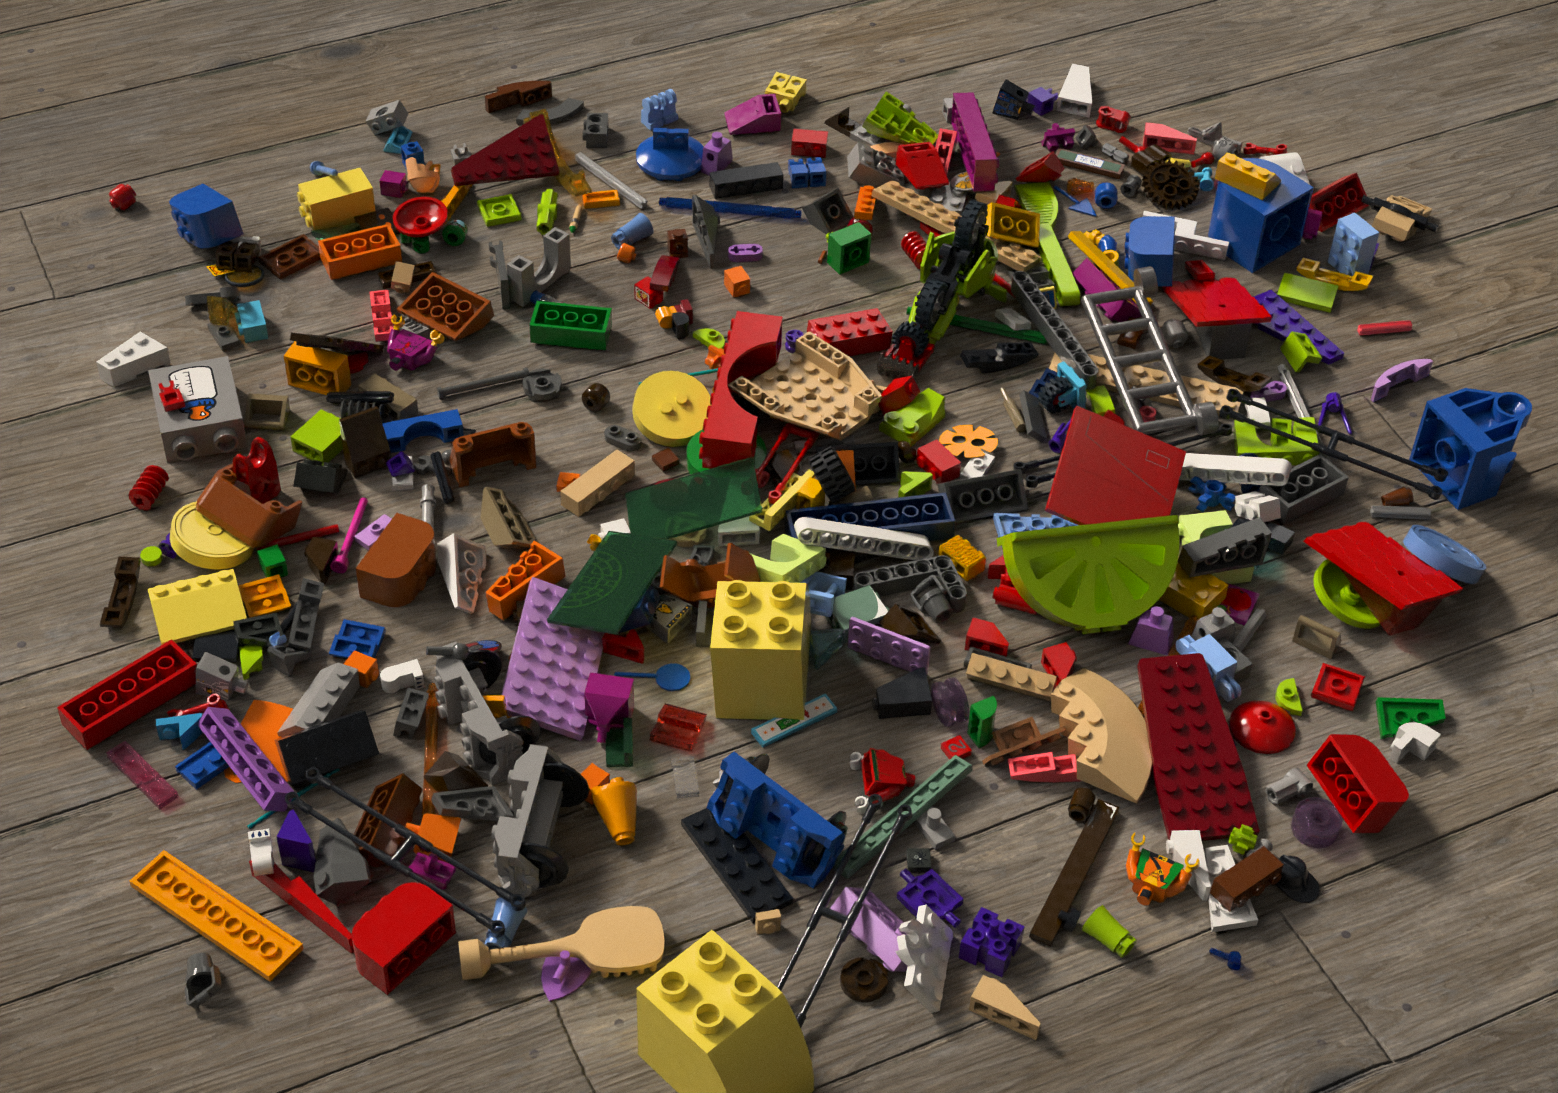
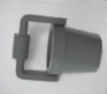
[911,575,953,623]
[185,953,222,1008]

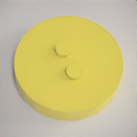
[632,371,711,447]
[170,501,254,569]

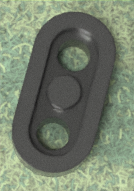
[604,425,641,451]

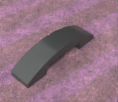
[288,578,324,651]

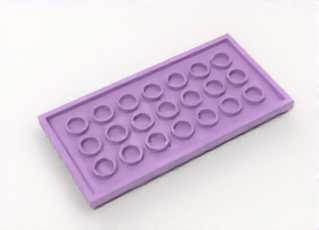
[501,577,604,741]

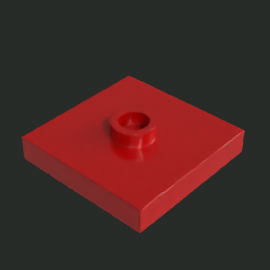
[1311,663,1365,711]

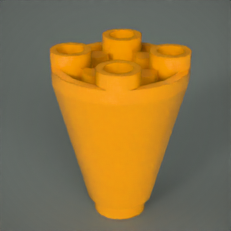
[591,777,637,846]

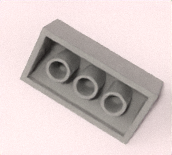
[277,662,360,737]

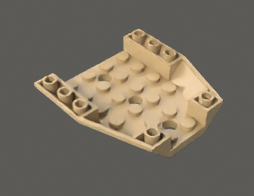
[728,332,882,441]

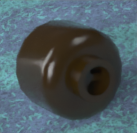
[582,383,610,412]

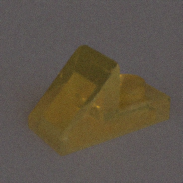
[207,296,238,325]

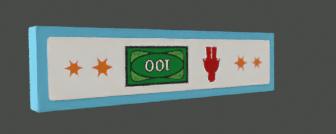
[751,693,837,747]

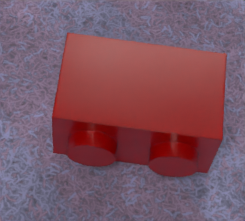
[791,129,828,158]
[916,439,961,484]

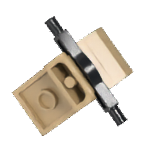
[1361,195,1439,242]

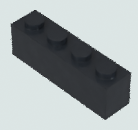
[709,162,784,199]

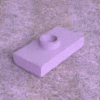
[354,514,391,550]

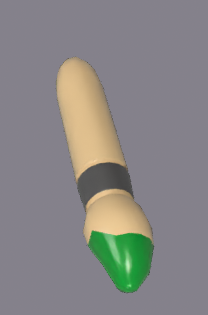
[569,204,583,233]

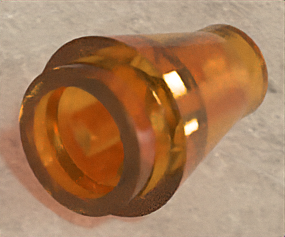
[1067,178,1094,196]

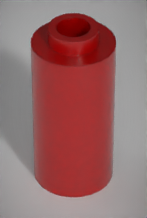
[992,584,1037,615]

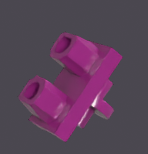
[1041,123,1075,152]
[409,852,456,890]

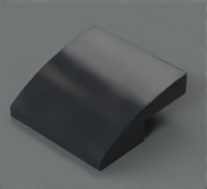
[192,629,240,662]

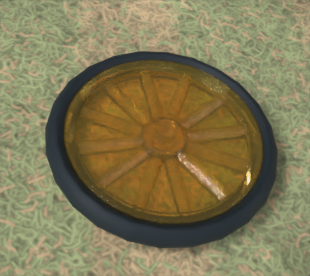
[225,265,265,287]

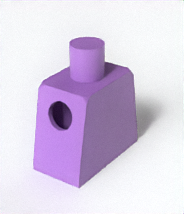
[701,132,733,175]
[1129,606,1174,656]

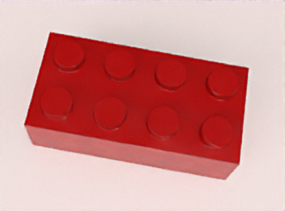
[807,308,893,356]

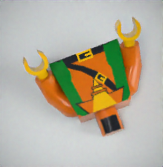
[1126,832,1200,906]

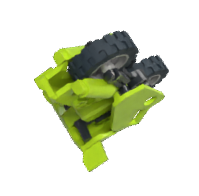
[908,199,1007,345]

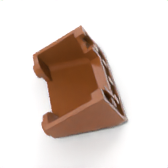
[450,422,537,488]

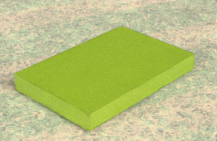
[1277,272,1338,313]

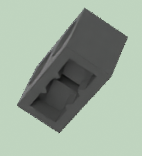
[583,113,609,148]

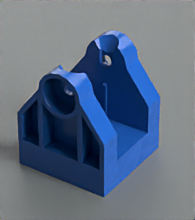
[1409,388,1532,510]

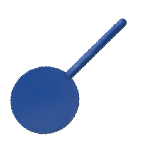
[614,663,690,691]

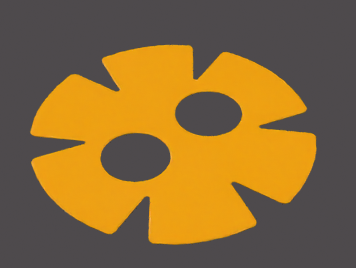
[939,425,998,458]

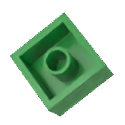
[827,222,871,275]

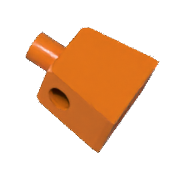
[406,813,461,863]

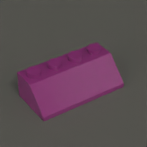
[1072,258,1142,322]

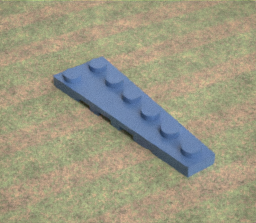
[993,513,1078,548]

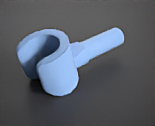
[269,631,287,646]

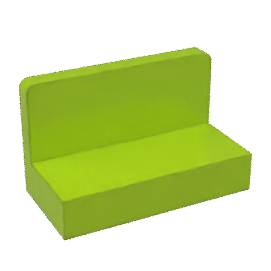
[1280,331,1322,373]

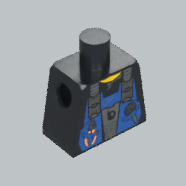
[992,79,1035,120]

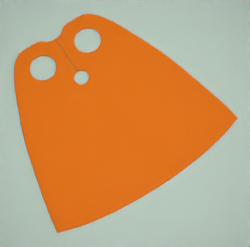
[224,700,293,783]

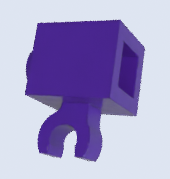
[1027,87,1058,116]

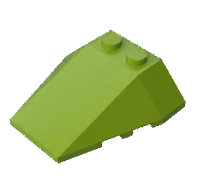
[862,91,938,145]

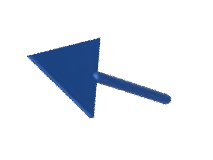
[1054,185,1096,217]

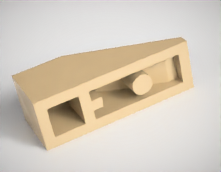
[969,975,1041,1040]

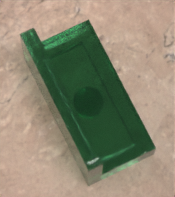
[606,718,633,767]

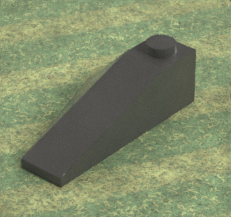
[692,195,720,269]
[313,818,371,905]

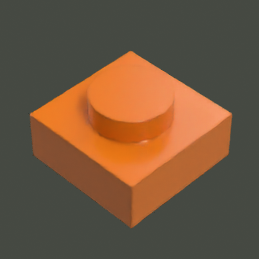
[556,472,580,492]

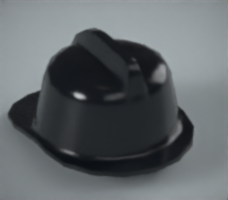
[1275,854,1320,903]

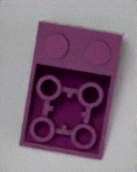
[724,94,781,135]

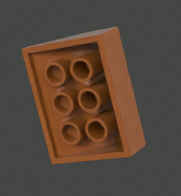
[397,272,495,341]

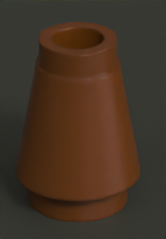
[1381,486,1414,506]

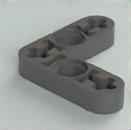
[185,287,241,306]

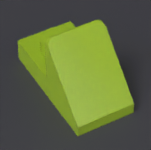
[898,471,933,498]

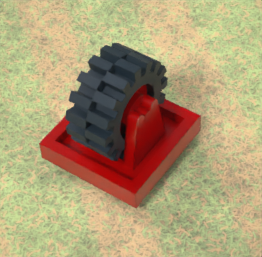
[884,321,935,373]

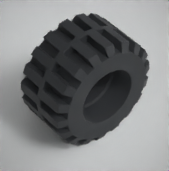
[809,446,855,503]

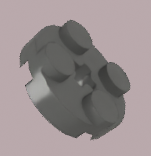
[523,368,562,402]

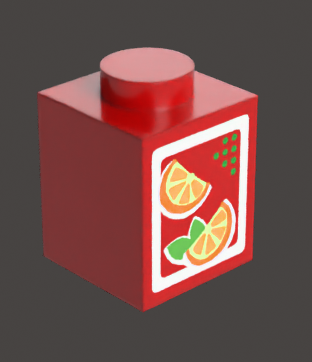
[634,276,664,309]

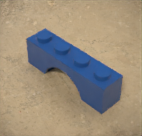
[383,409,464,453]

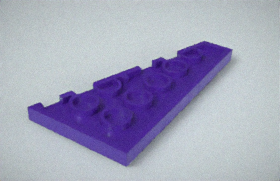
[1254,290,1344,365]

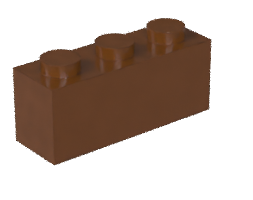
[1210,846,1284,912]

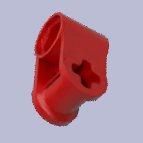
[1096,106,1131,133]

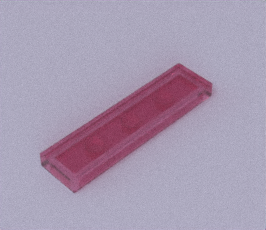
[106,741,179,810]

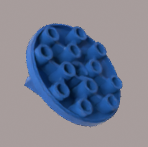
[636,128,704,181]

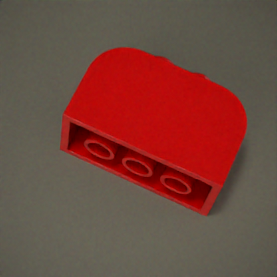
[1307,734,1409,833]
[351,882,456,995]

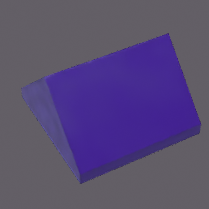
[276,809,316,872]

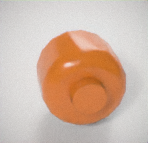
[617,243,637,263]

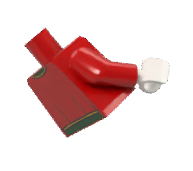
[850,748,916,814]

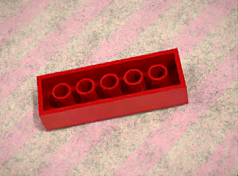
[57,639,197,750]

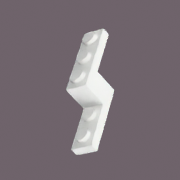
[1142,211,1229,260]

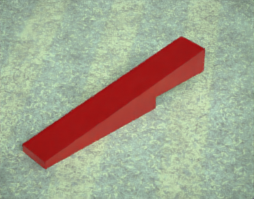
[249,860,354,953]

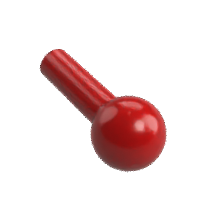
[1119,136,1146,153]
[1191,152,1214,168]

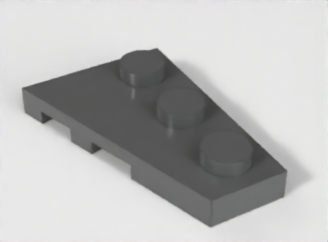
[431,786,514,821]

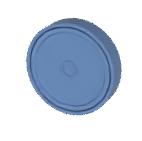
[1403,525,1486,584]

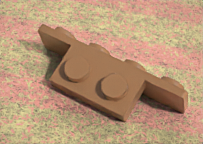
[982,717,1066,766]

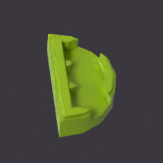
[693,328,725,349]
[1275,678,1302,716]

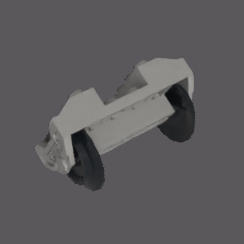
[491,744,590,898]

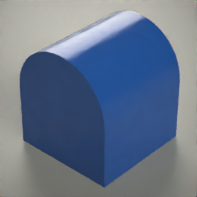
[1208,158,1314,273]

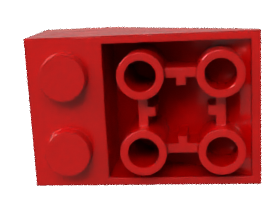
[896,142,949,190]

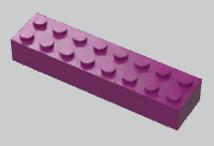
[951,92,999,192]

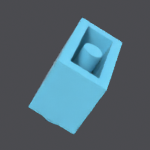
[234,300,268,343]

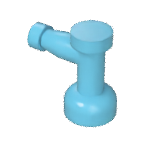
[1194,167,1214,191]

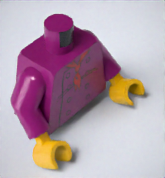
[387,314,444,371]

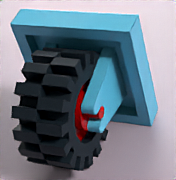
[1038,361,1087,413]

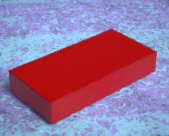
[1185,260,1215,281]

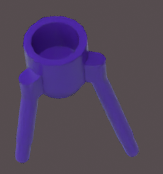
[1318,392,1352,435]
[1048,419,1071,453]

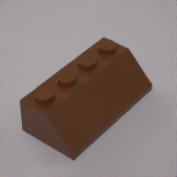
[353,773,423,868]

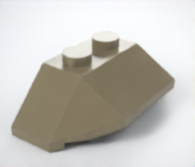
[480,486,536,549]

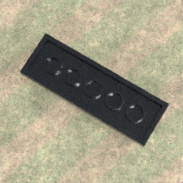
[681,808,793,923]

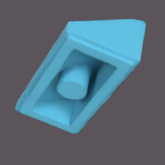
[383,126,413,154]

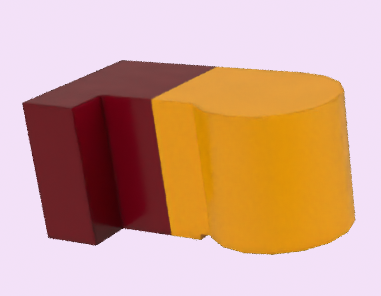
[655,299,693,329]

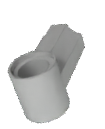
[1265,767,1313,805]

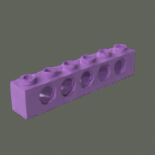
[197,707,294,812]

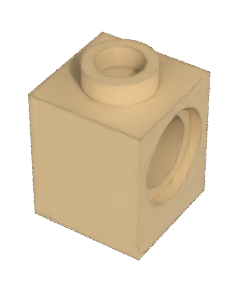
[391,261,415,293]

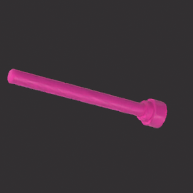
[330,498,368,573]

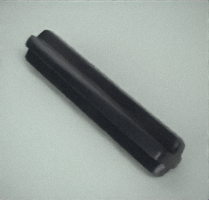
[430,451,454,504]

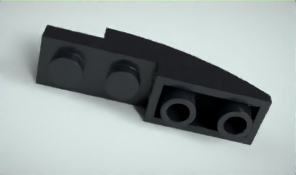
[960,342,1039,373]

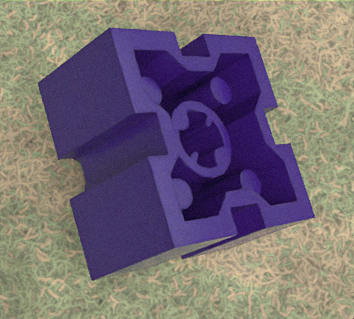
[958,907,1025,978]

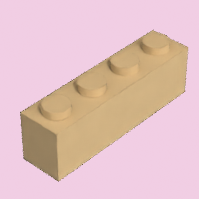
[561,450,635,517]
[966,653,1057,702]

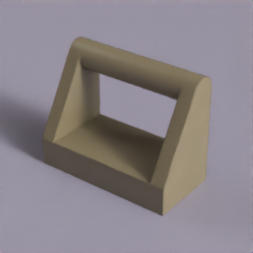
[244,394,290,430]
[1292,615,1342,659]

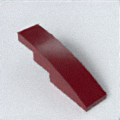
[650,255,680,292]

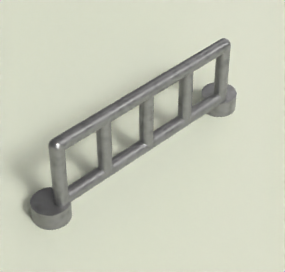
[1081,266,1218,435]

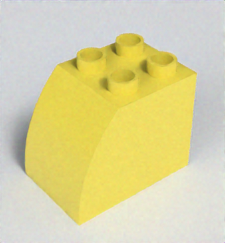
[710,580,811,720]
[636,930,814,1093]

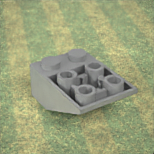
[847,142,905,185]

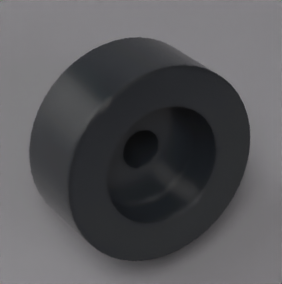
[1057,907,1081,933]

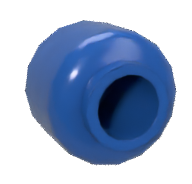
[1095,182,1118,209]

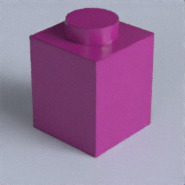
[379,170,409,198]

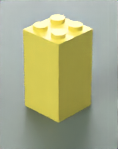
[297,168,375,234]

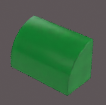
[967,696,997,748]

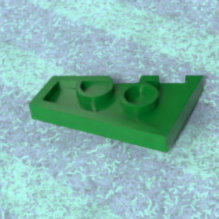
[1376,697,1446,739]

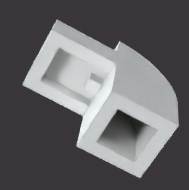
[1389,722,1441,763]

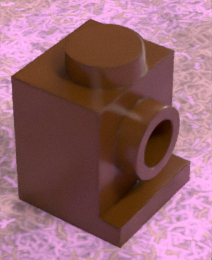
[667,229,688,258]

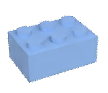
[1328,213,1379,276]

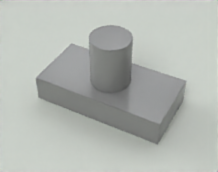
[914,806,955,850]

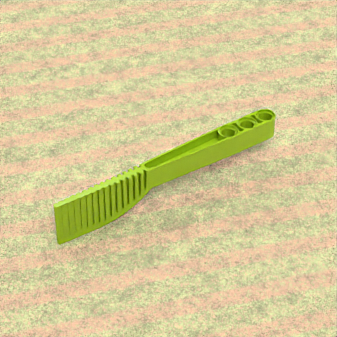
[1014,182,1080,306]

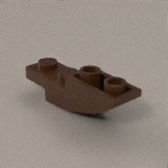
[485,81,552,113]

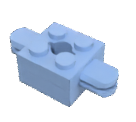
[1176,634,1241,702]

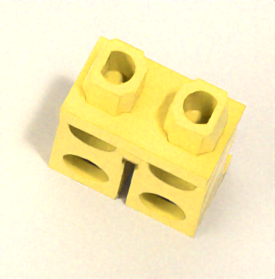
[765,72,807,113]

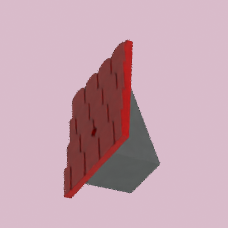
[1162,278,1272,359]

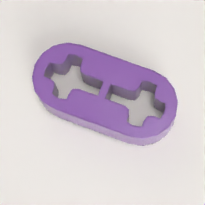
[728,244,763,262]
[1250,381,1287,402]

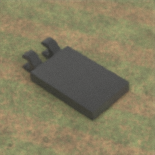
[489,241,510,309]

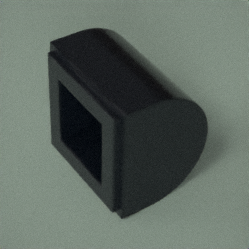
[672,312,689,339]

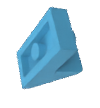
[156,713,203,750]

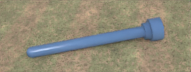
[310,161,338,177]

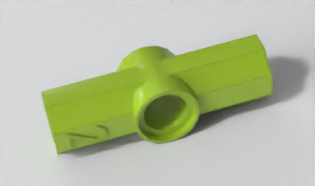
[536,189,558,235]

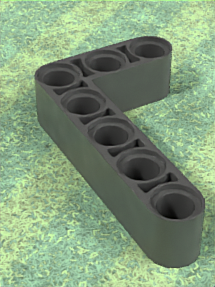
[853,555,967,613]

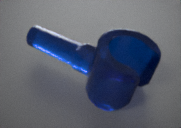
[1209,947,1241,970]

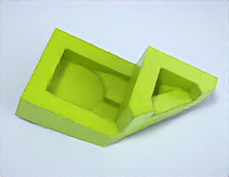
[239,645,263,680]

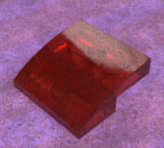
[649,703,707,752]

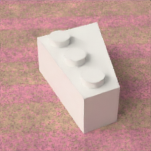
[96,332,171,387]

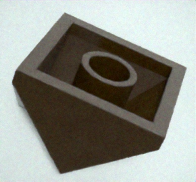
[424,751,488,792]

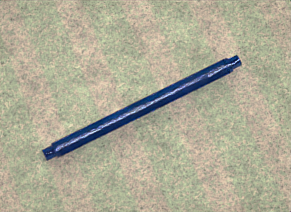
[659,197,802,219]

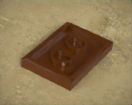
[258,234,321,280]

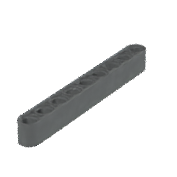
[1011,271,1098,390]

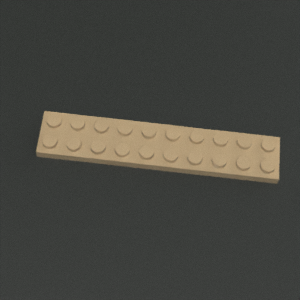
[871,181,1041,272]
[1049,353,1244,420]

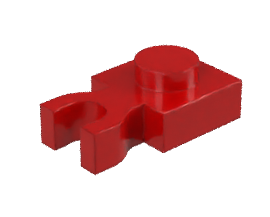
[158,380,185,412]

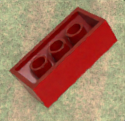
[1309,173,1369,232]

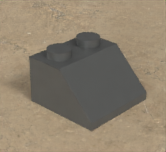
[802,188,854,234]

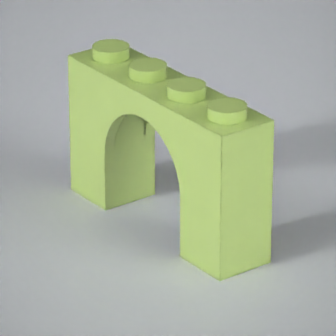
[1178,510,1255,584]
[751,534,826,583]

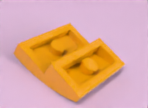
[238,574,291,618]

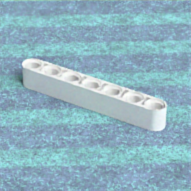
[1179,453,1292,486]
[794,517,934,560]

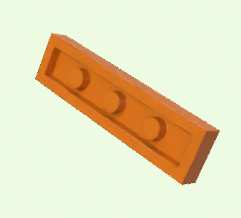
[854,185,876,220]

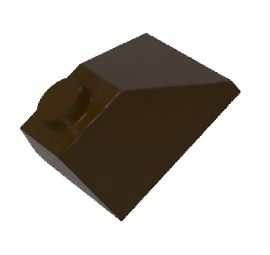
[879,603,942,644]

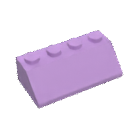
[830,887,908,972]

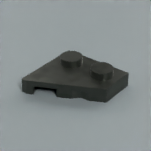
[233,613,286,648]

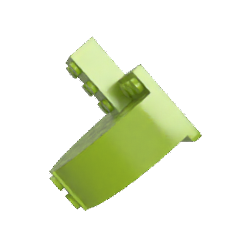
[996,515,1180,634]

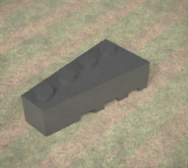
[1178,517,1272,578]

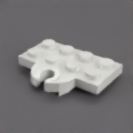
[895,904,953,1013]

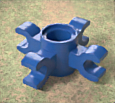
[1188,476,1235,512]

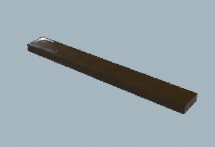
[1029,799,1120,946]

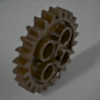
[1142,159,1200,210]

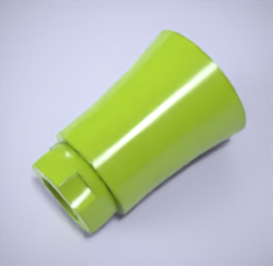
[1082,905,1137,958]

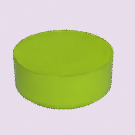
[140,546,163,566]

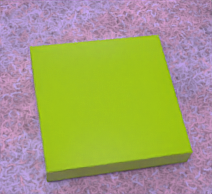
[477,194,522,227]

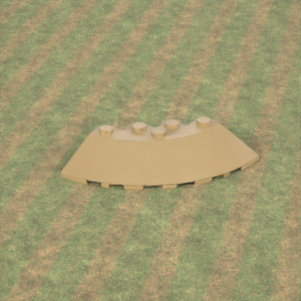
[1051,668,1152,804]

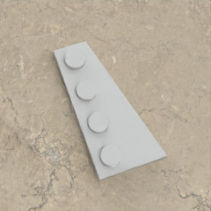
[1204,845,1258,932]

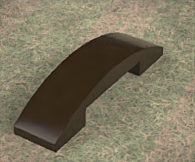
[1197,356,1272,392]
[100,556,141,628]

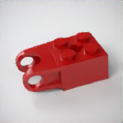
[233,437,281,504]

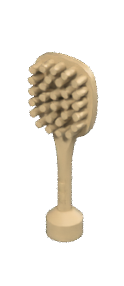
[458,906,665,980]

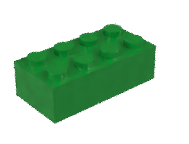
[530,301,612,350]

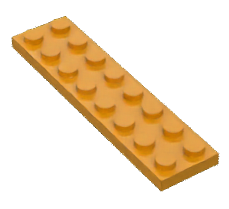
[130,850,304,982]

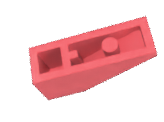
[1143,122,1197,155]
[935,128,958,175]

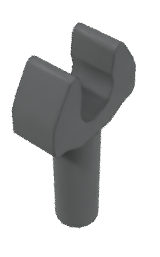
[414,456,452,476]

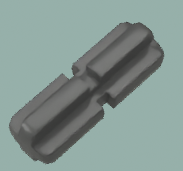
[1102,143,1129,164]

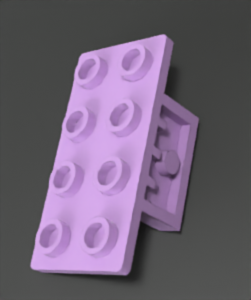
[848,617,931,675]

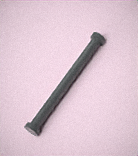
[437,367,529,399]

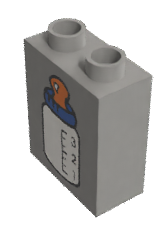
[148,356,248,462]

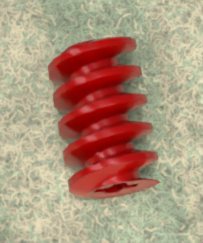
[901,231,927,269]
[128,465,169,510]

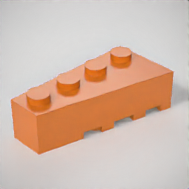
[486,541,566,620]

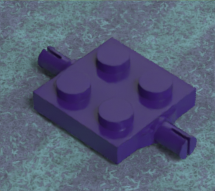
[896,868,964,928]

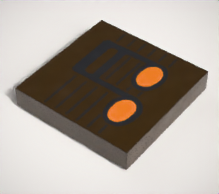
[354,208,401,235]

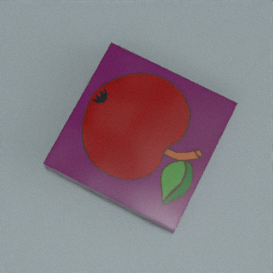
[1216,583,1260,626]

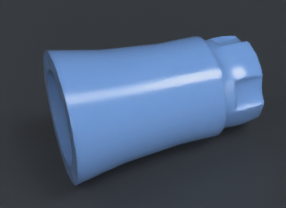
[611,213,654,249]
[485,897,527,950]

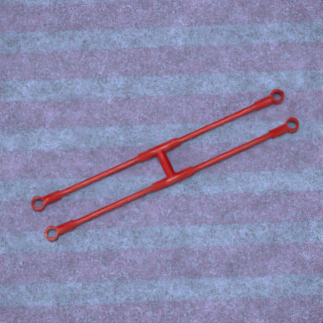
[742,399,820,504]

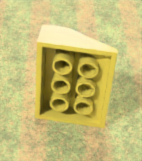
[148,569,247,645]

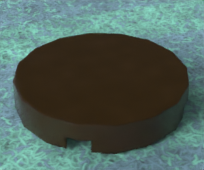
[840,957,888,1002]

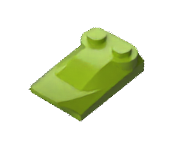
[879,388,945,447]

